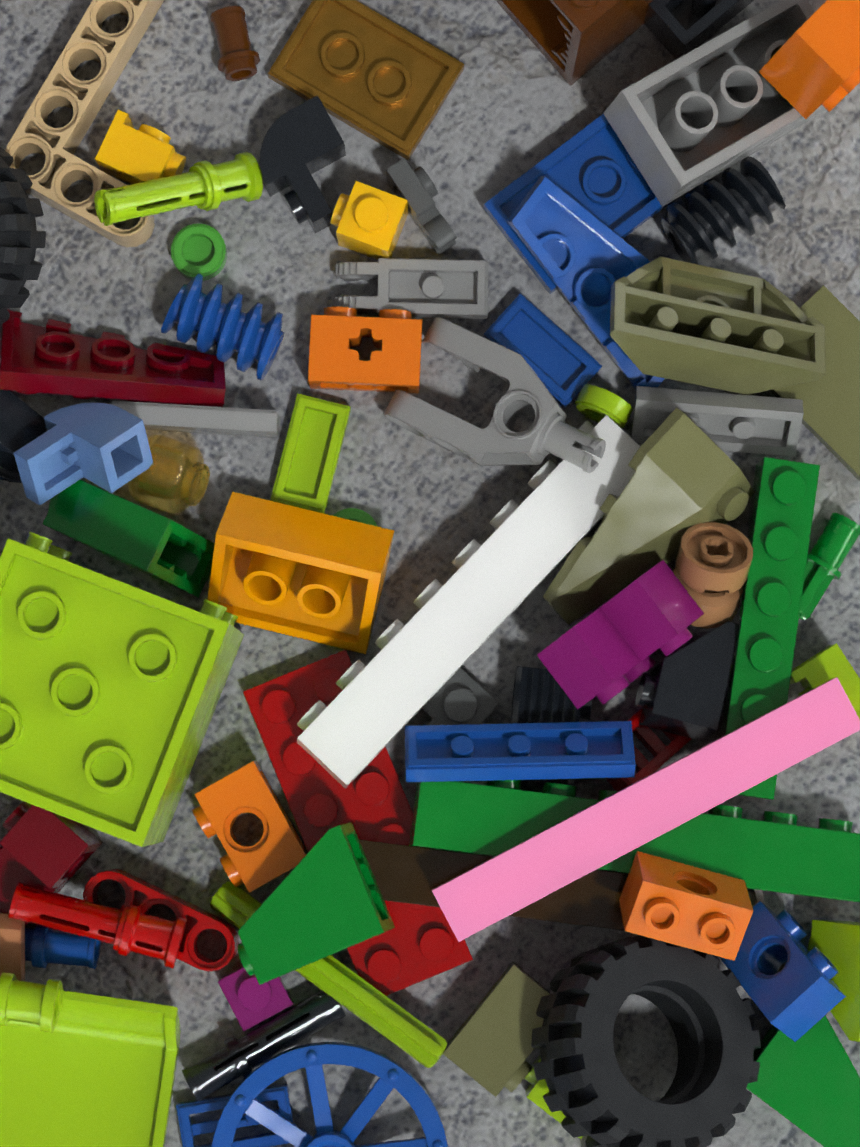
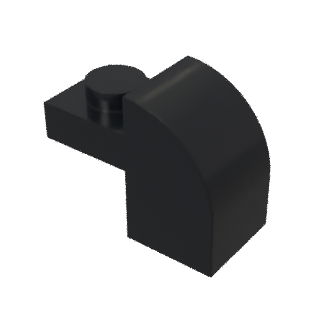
[260,95,346,233]

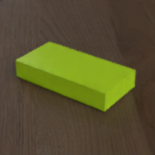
[270,393,351,514]

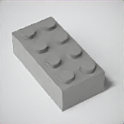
[603,0,849,207]

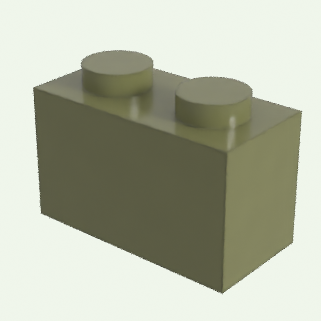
[443,961,552,1097]

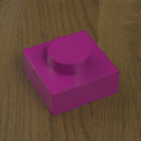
[217,967,294,1031]

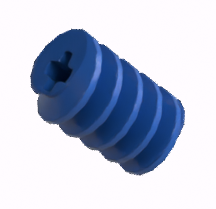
[161,273,285,381]

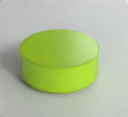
[575,384,633,428]

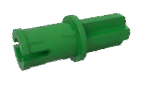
[799,512,860,620]

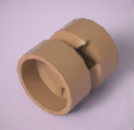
[673,522,753,629]

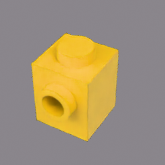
[330,181,408,260]

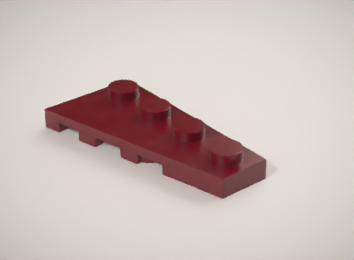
[0,309,226,407]

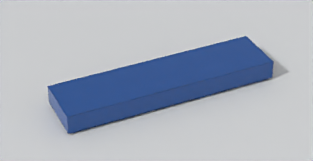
[405,721,636,782]

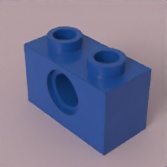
[719,901,846,1042]

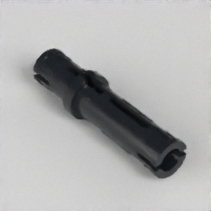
[182,990,346,1101]

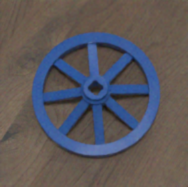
[212,1042,448,1147]

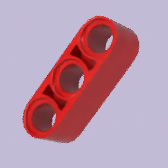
[83,869,239,972]

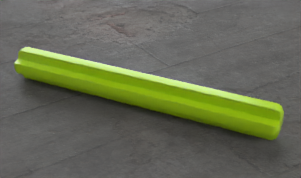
[210,881,448,1068]

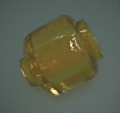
[128,434,210,513]

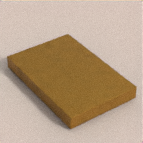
[268,0,464,160]

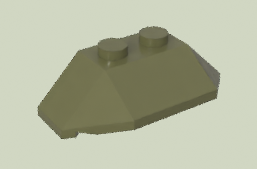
[610,256,826,395]

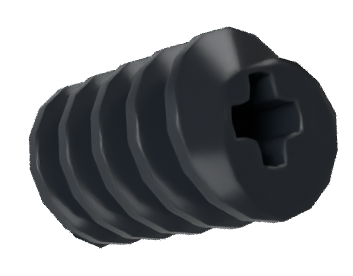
[661,156,786,265]

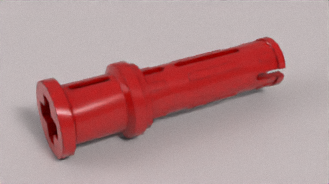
[8,882,187,969]

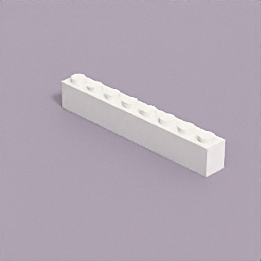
[297,415,640,789]

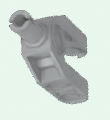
[383,317,606,473]

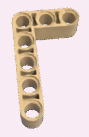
[5,0,164,247]

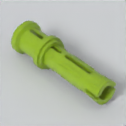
[94,152,263,226]

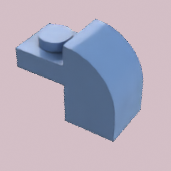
[14,402,154,505]

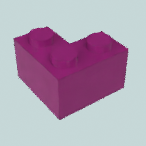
[537,560,704,709]

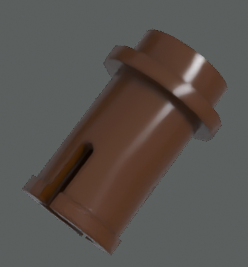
[210,6,260,81]

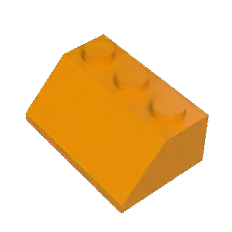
[207,491,394,654]

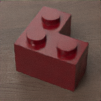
[0,801,103,928]

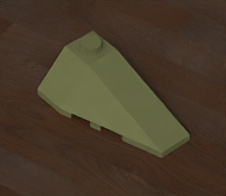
[543,408,755,625]

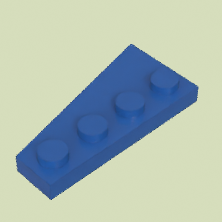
[507,176,665,390]

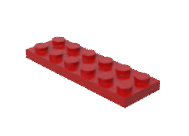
[243,649,473,996]

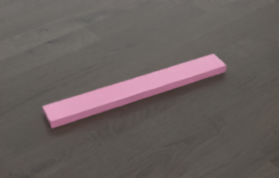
[432,677,860,942]

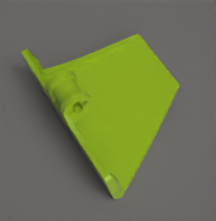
[0,972,181,1147]

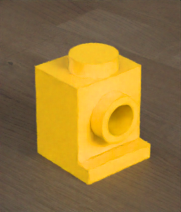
[95,109,186,184]

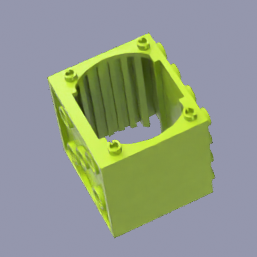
[0,531,244,847]

